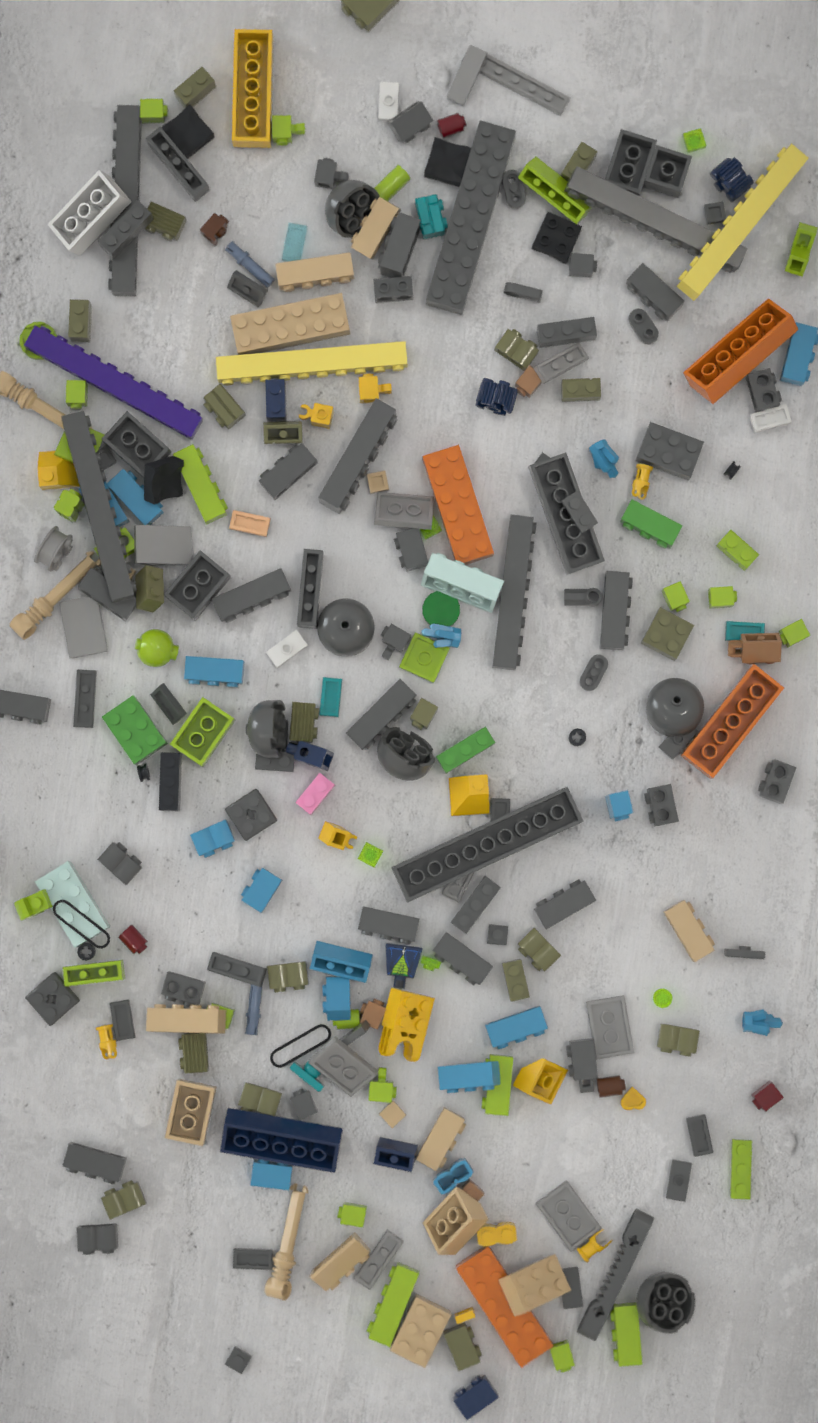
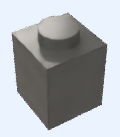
[569,253,597,278]
[290,1088,318,1120]

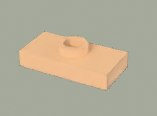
[229,510,271,537]

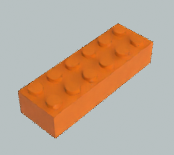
[683,298,798,404]
[422,445,494,565]
[680,664,784,779]
[455,1246,554,1368]

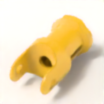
[632,464,653,500]
[95,1024,117,1059]
[576,1229,612,1263]

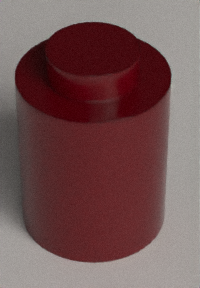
[437,113,467,138]
[118,925,148,954]

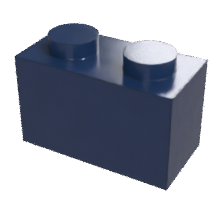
[265,379,287,422]
[374,1137,418,1172]
[453,1375,499,1420]

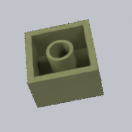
[641,607,694,661]

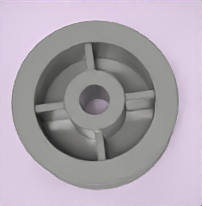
[34,526,73,572]

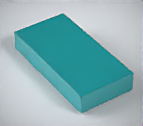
[725,621,765,641]
[319,677,342,717]

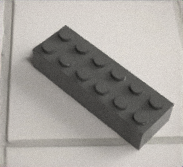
[318,398,398,514]
[528,452,605,575]

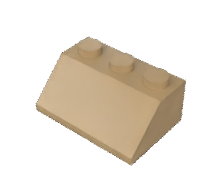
[423,1187,489,1255]
[310,1232,370,1291]

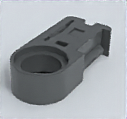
[504,282,543,303]

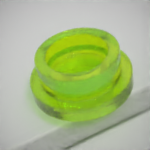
[653,988,672,1008]

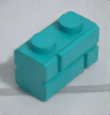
[415,194,448,240]

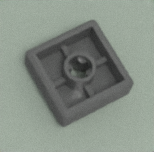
[225,789,277,841]
[25,972,80,1026]

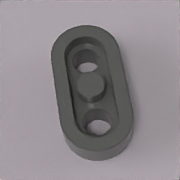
[503,170,526,209]
[628,309,659,344]
[580,655,608,691]

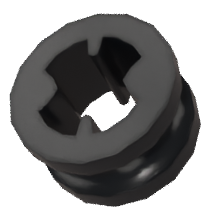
[724,461,741,480]
[569,728,586,746]
[137,763,150,782]
[77,943,96,961]

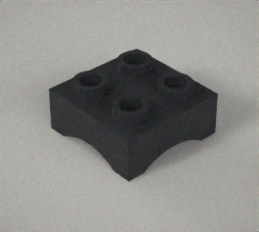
[161,105,215,159]
[424,137,471,187]
[532,212,582,264]
[144,456,184,504]

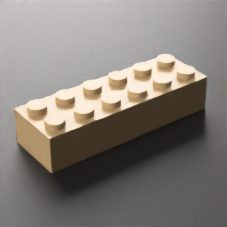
[230,293,350,355]

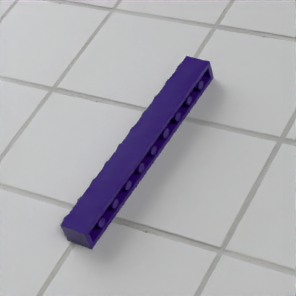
[24,326,203,440]

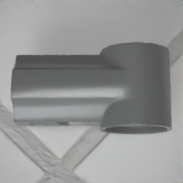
[564,588,602,607]

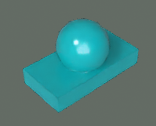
[290,1061,325,1092]

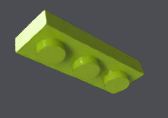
[730,1139,752,1199]

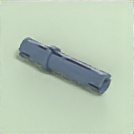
[225,241,275,288]
[245,984,263,1035]

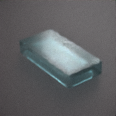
[282,223,308,262]

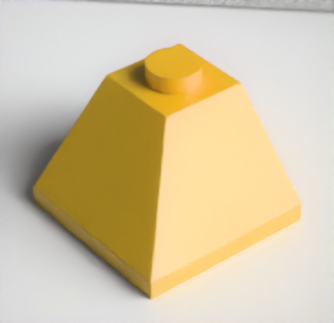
[38,451,80,490]
[449,774,490,816]
[512,1058,568,1105]

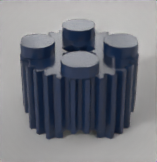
[710,157,754,202]
[475,378,518,416]

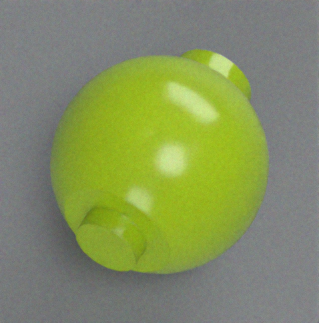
[134,629,179,667]

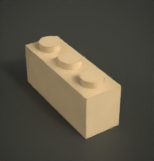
[351,197,401,259]
[663,900,715,962]
[416,1107,466,1171]

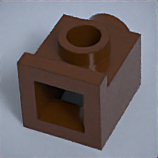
[200,213,229,246]

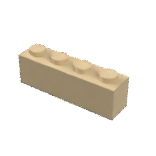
[275,252,354,292]
[146,1004,226,1034]

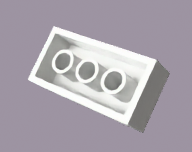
[48,170,131,256]

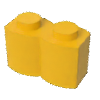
[477,1221,517,1246]

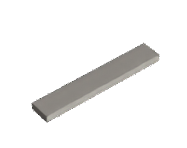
[461,50,570,116]

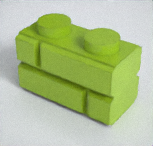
[53,489,85,522]
[716,529,760,571]

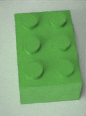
[102,695,168,765]

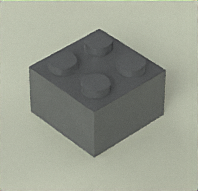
[643,145,692,198]

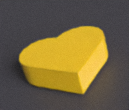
[620,1087,646,1110]

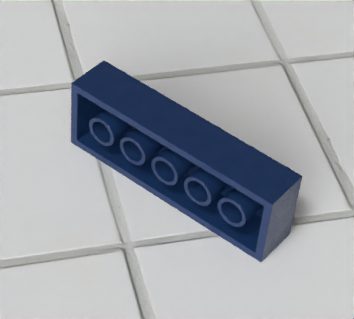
[220,1108,343,1173]

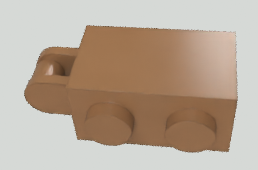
[728,633,782,664]

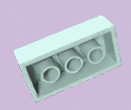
[421,553,504,613]
[35,861,110,948]

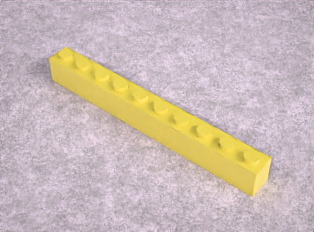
[676,143,809,301]
[216,341,408,385]

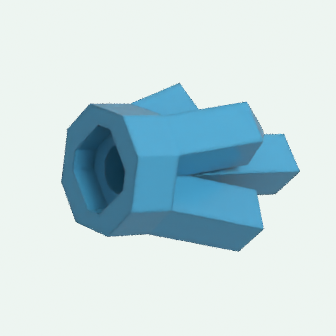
[589,439,619,478]
[421,624,462,648]
[742,1009,783,1036]

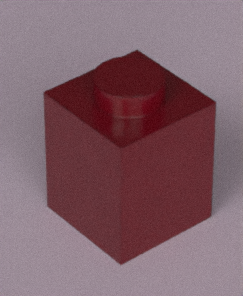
[752,1081,784,1112]

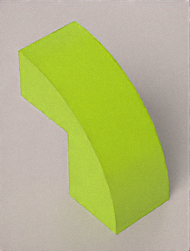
[785,222,818,277]

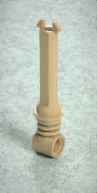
[0,371,92,429]
[10,551,101,640]
[265,1183,309,1301]

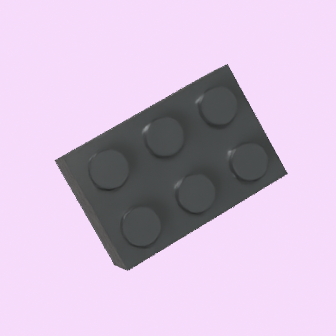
[605,129,657,196]
[378,212,421,278]
[102,411,172,478]
[635,422,704,481]
[164,550,231,621]

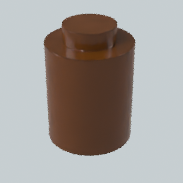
[597,1075,626,1098]

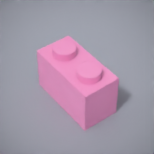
[295,773,335,815]

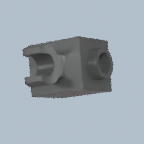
[314,158,349,189]
[380,623,411,660]

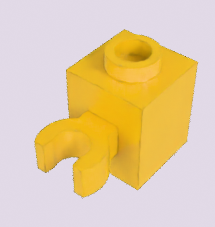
[359,374,392,403]
[298,403,334,429]
[318,821,357,850]

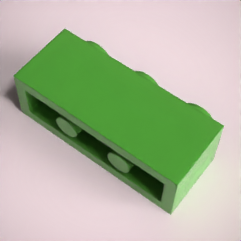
[620,499,683,549]
[436,726,496,774]

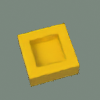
[454,1307,475,1324]

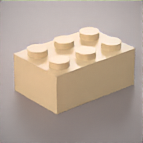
[165,1079,217,1146]
[499,1254,571,1317]
[390,1294,451,1368]

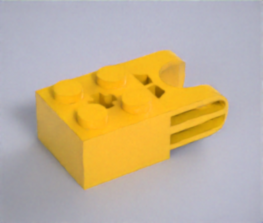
[378,987,435,1062]

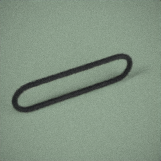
[53,900,110,949]
[270,1024,331,1068]

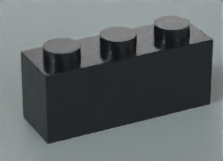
[159,752,182,811]

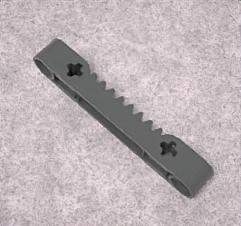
[577,1209,654,1341]

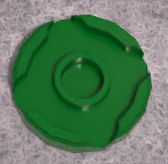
[422,591,460,627]

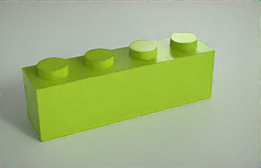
[518,156,592,224]
[173,444,228,525]
[366,1262,419,1347]

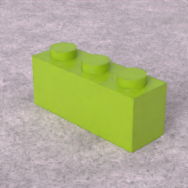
[63,960,125,986]
[481,1054,513,1116]
[610,1302,643,1367]

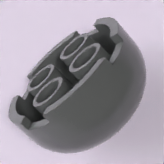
[325,180,380,238]
[317,598,375,656]
[646,678,704,737]
[246,700,288,758]
[377,727,436,781]
[636,1272,695,1334]

